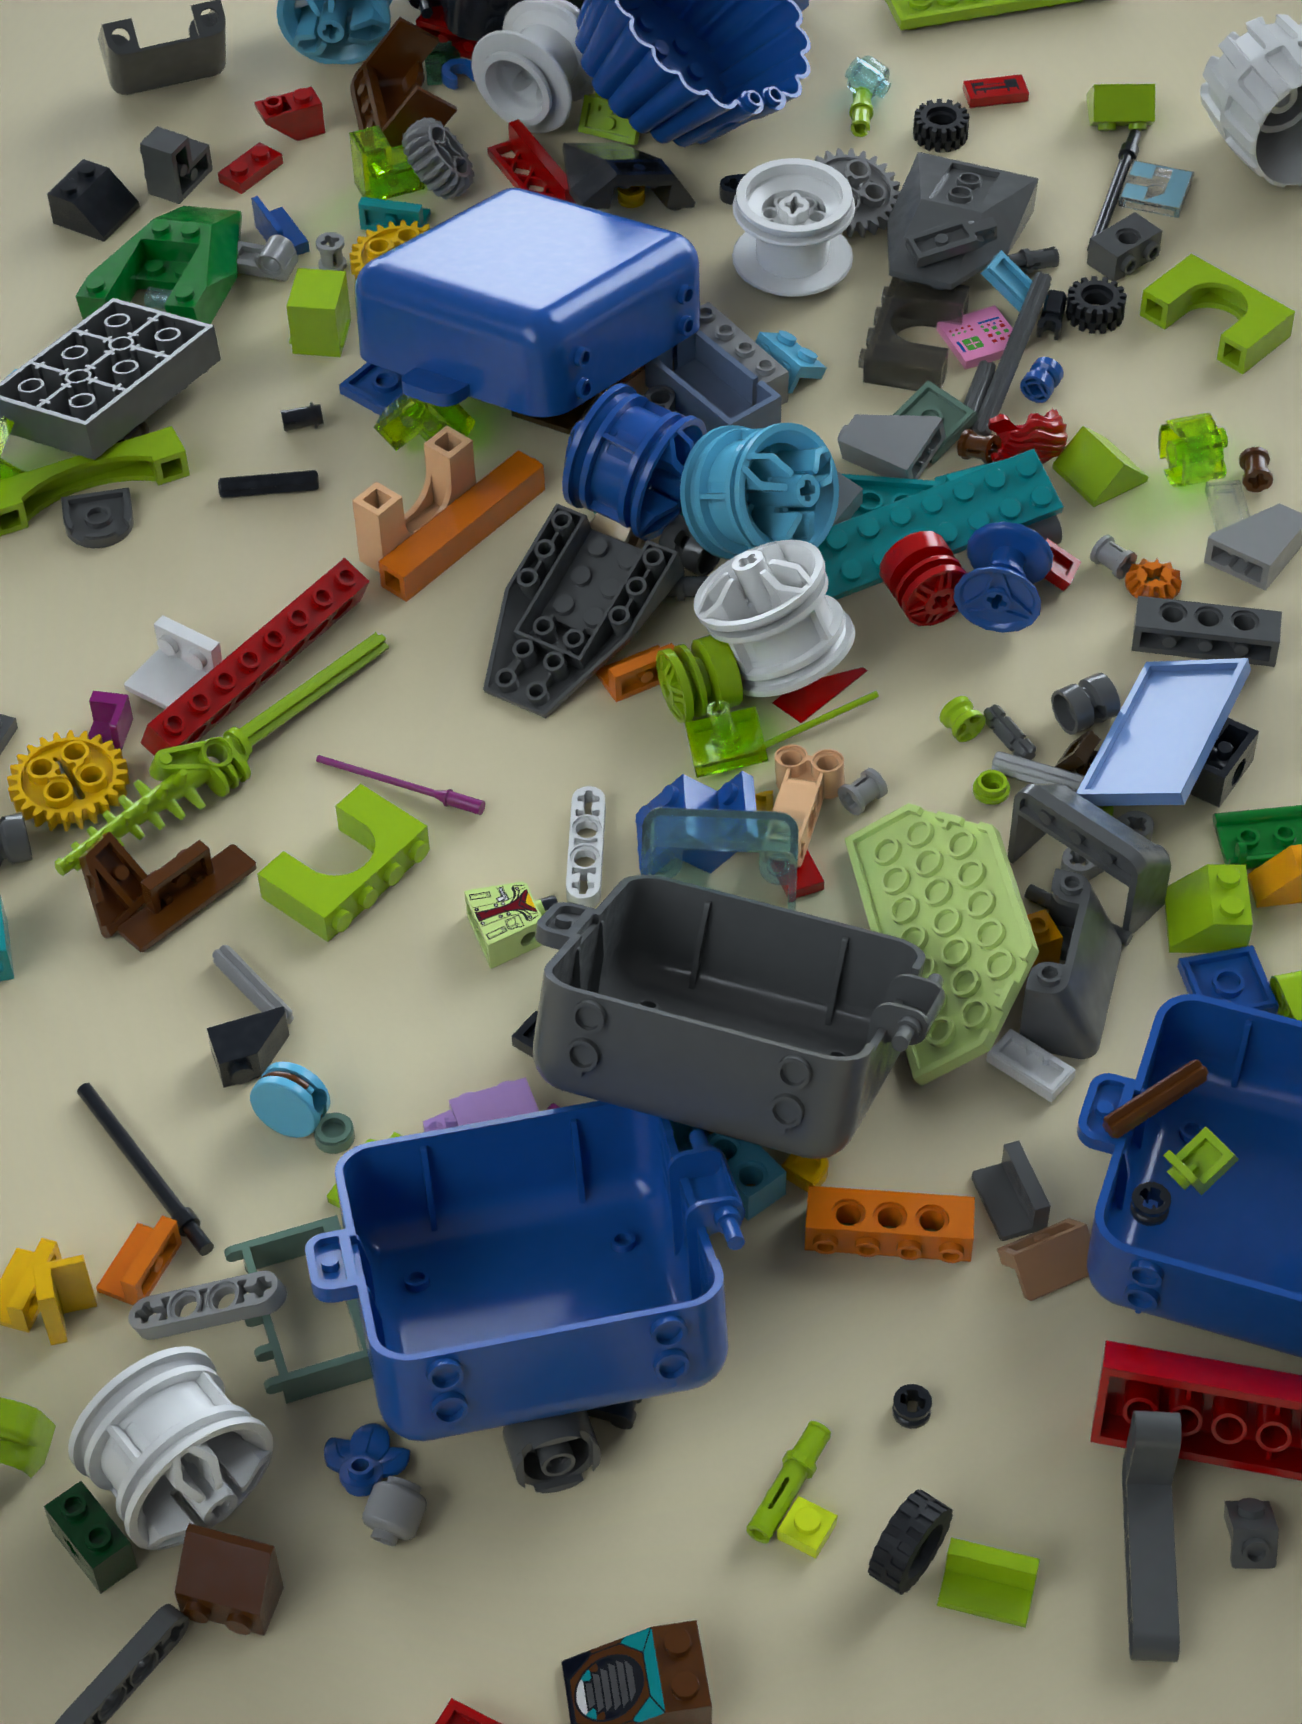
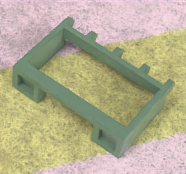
[224,1215,372,1404]

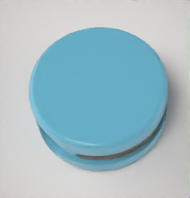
[250,1061,330,1138]

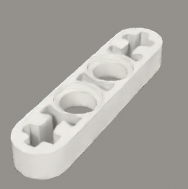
[566,786,606,908]

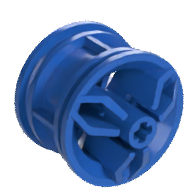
[562,383,707,541]

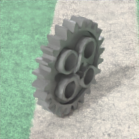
[815,148,900,238]

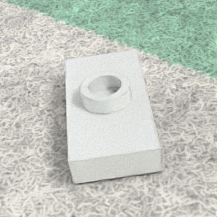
[986,1028,1076,1103]

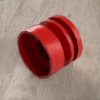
[880,531,967,626]

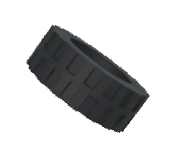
[868,1489,953,1595]

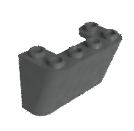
[98,0,226,95]

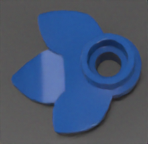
[324,1423,410,1497]

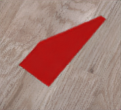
[772,667,868,723]

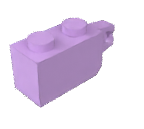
[423,1077,539,1132]

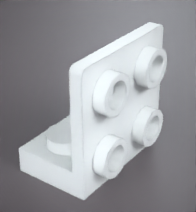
[124,615,223,709]

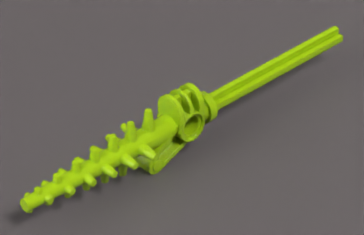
[54,632,389,876]

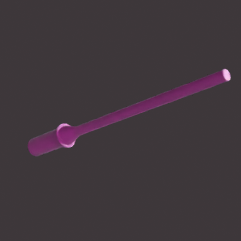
[316,755,485,815]

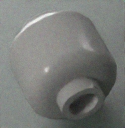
[362,1476,427,1546]

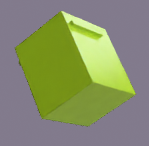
[286,268,351,357]

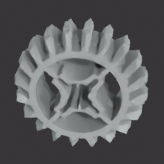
[402,117,474,200]

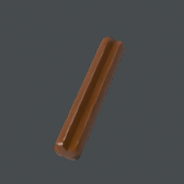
[1102,1060,1208,1139]

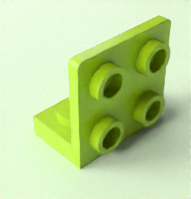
[578,92,640,145]

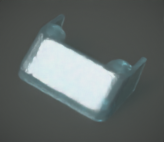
[641,807,798,911]

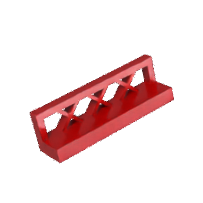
[487,119,577,204]

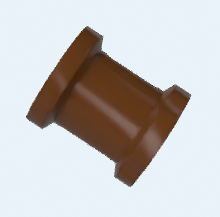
[957,429,1002,464]
[1239,447,1273,492]

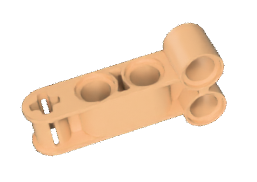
[761,744,845,867]

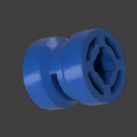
[1020,357,1064,403]

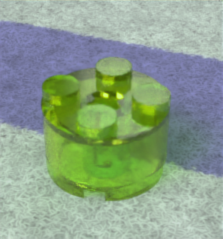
[1158,413,1228,488]

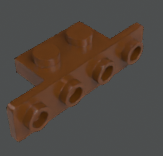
[118,840,257,952]

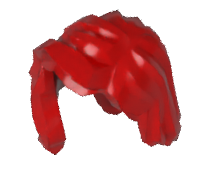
[988,408,1068,464]

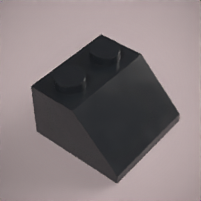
[47,159,140,242]

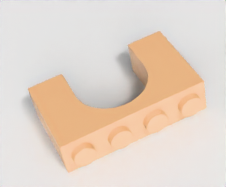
[352,426,476,572]

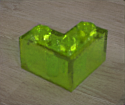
[349,125,425,200]
[373,394,476,451]

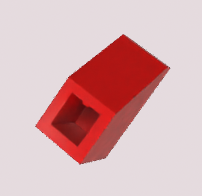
[254,86,326,141]

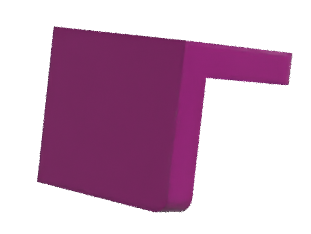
[88,691,133,751]

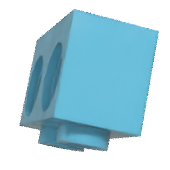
[707,1133,786,1221]

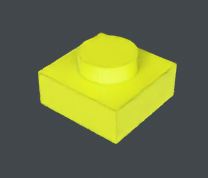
[777,1496,838,1559]

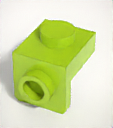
[1163,1126,1239,1195]

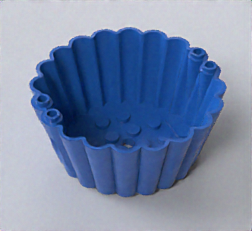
[575,0,811,147]

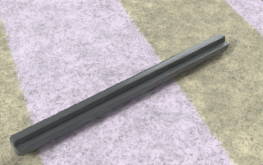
[973,272,1052,437]

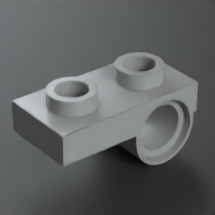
[237,235,298,281]

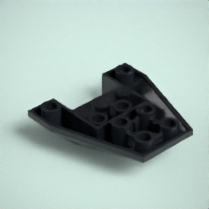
[562,143,695,210]

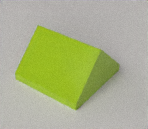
[1052,426,1148,507]

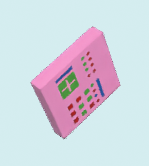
[937,305,1013,370]

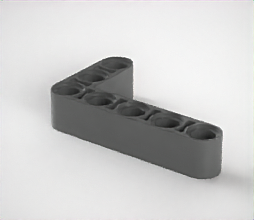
[1122,1411,1181,1662]

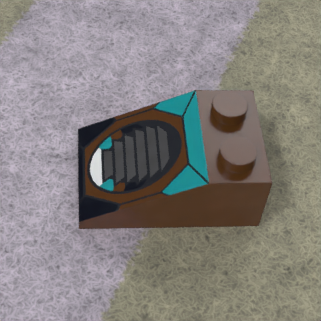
[562,1620,712,1724]

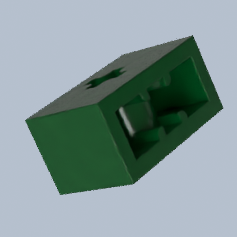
[43,1481,138,1594]

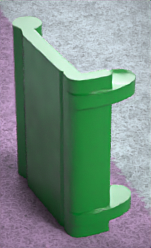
[1213,805,1302,869]

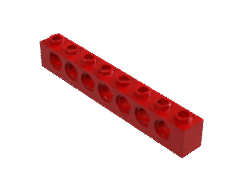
[140,557,370,756]

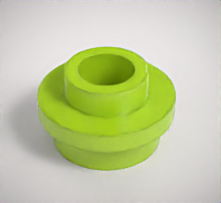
[973,770,1010,805]

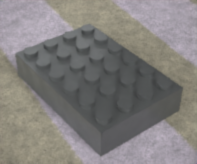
[0,298,221,460]

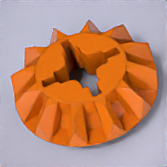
[1125,558,1182,599]

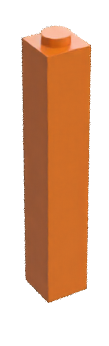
[378,450,545,602]

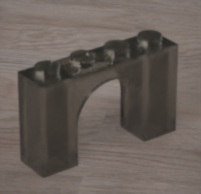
[858,277,970,391]

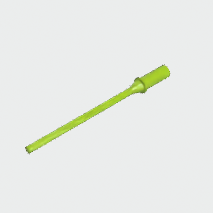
[716,691,879,773]

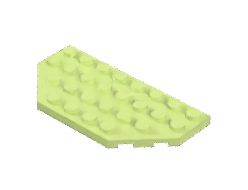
[844,803,1039,1086]

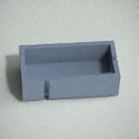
[645,330,782,432]

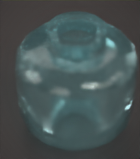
[845,55,891,100]

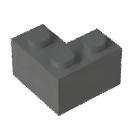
[140,126,213,204]

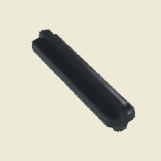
[218,470,319,498]

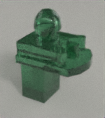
[424,41,461,86]

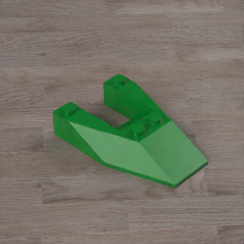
[75,206,242,324]

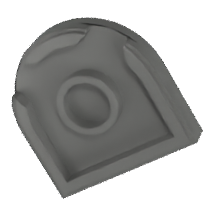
[61,488,134,548]

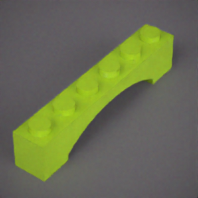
[0,426,190,536]

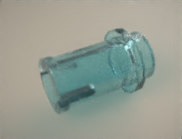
[144,287,173,309]

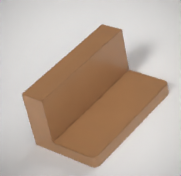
[997,1218,1091,1301]

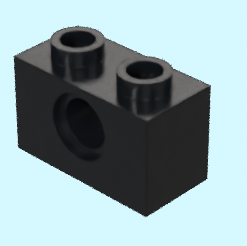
[1190,718,1259,807]

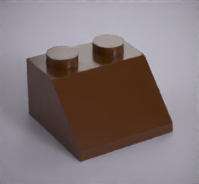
[175,1523,284,1636]

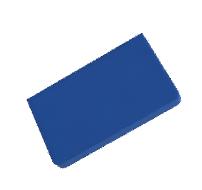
[251,196,310,255]

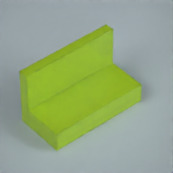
[937,1537,1040,1628]

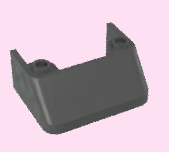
[1007,783,1171,934]

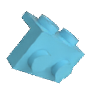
[755,330,827,394]

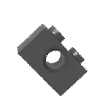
[1087,212,1162,281]

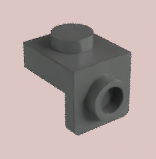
[1224,1498,1279,1569]

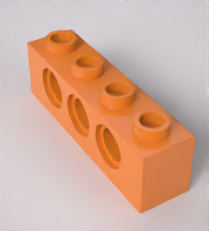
[804,1186,975,1263]

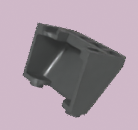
[1019,868,1122,1059]

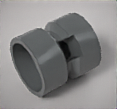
[659,515,720,576]
[1051,673,1121,735]
[0,812,33,867]

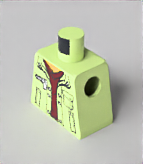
[464,881,558,969]

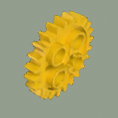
[349,220,430,281]
[7,730,130,832]

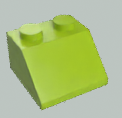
[1086,84,1155,131]
[1165,864,1253,953]

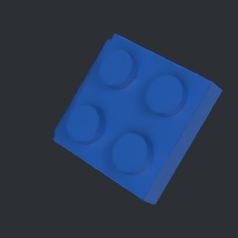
[635,771,759,875]

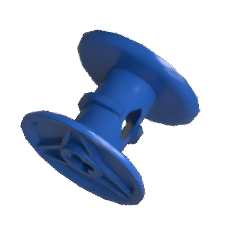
[954,521,1053,633]

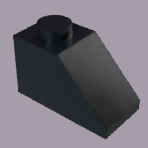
[207,1006,289,1088]

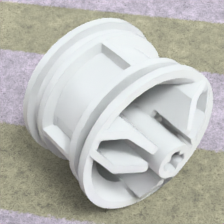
[694,540,855,697]
[68,1346,274,1550]

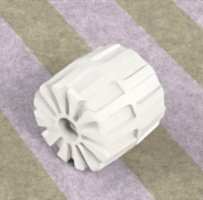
[1200,14,1302,187]

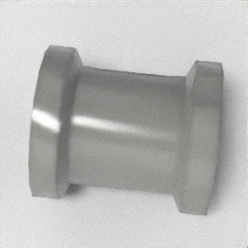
[316,232,347,271]
[1090,535,1137,579]
[838,768,888,815]

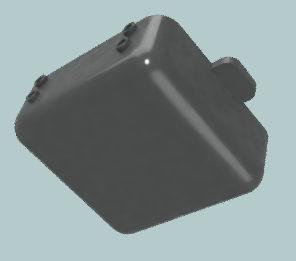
[533,875,945,1159]

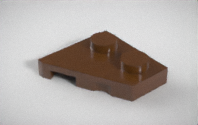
[78,832,148,938]

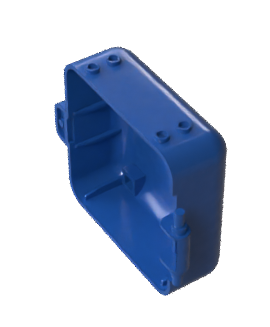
[355,188,700,417]
[1077,994,1302,1358]
[305,1101,745,1441]

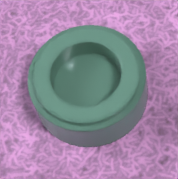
[313,1113,355,1154]

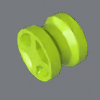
[939,696,986,742]

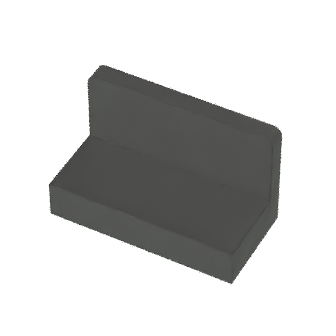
[972,1140,1051,1241]

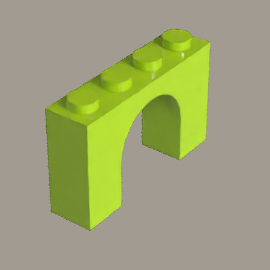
[1140,254,1295,374]
[257,784,430,942]

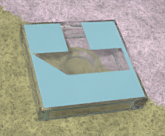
[1118,160,1194,218]

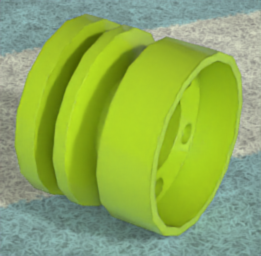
[656,635,743,723]

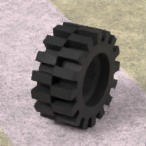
[913,99,969,153]
[1066,276,1127,334]

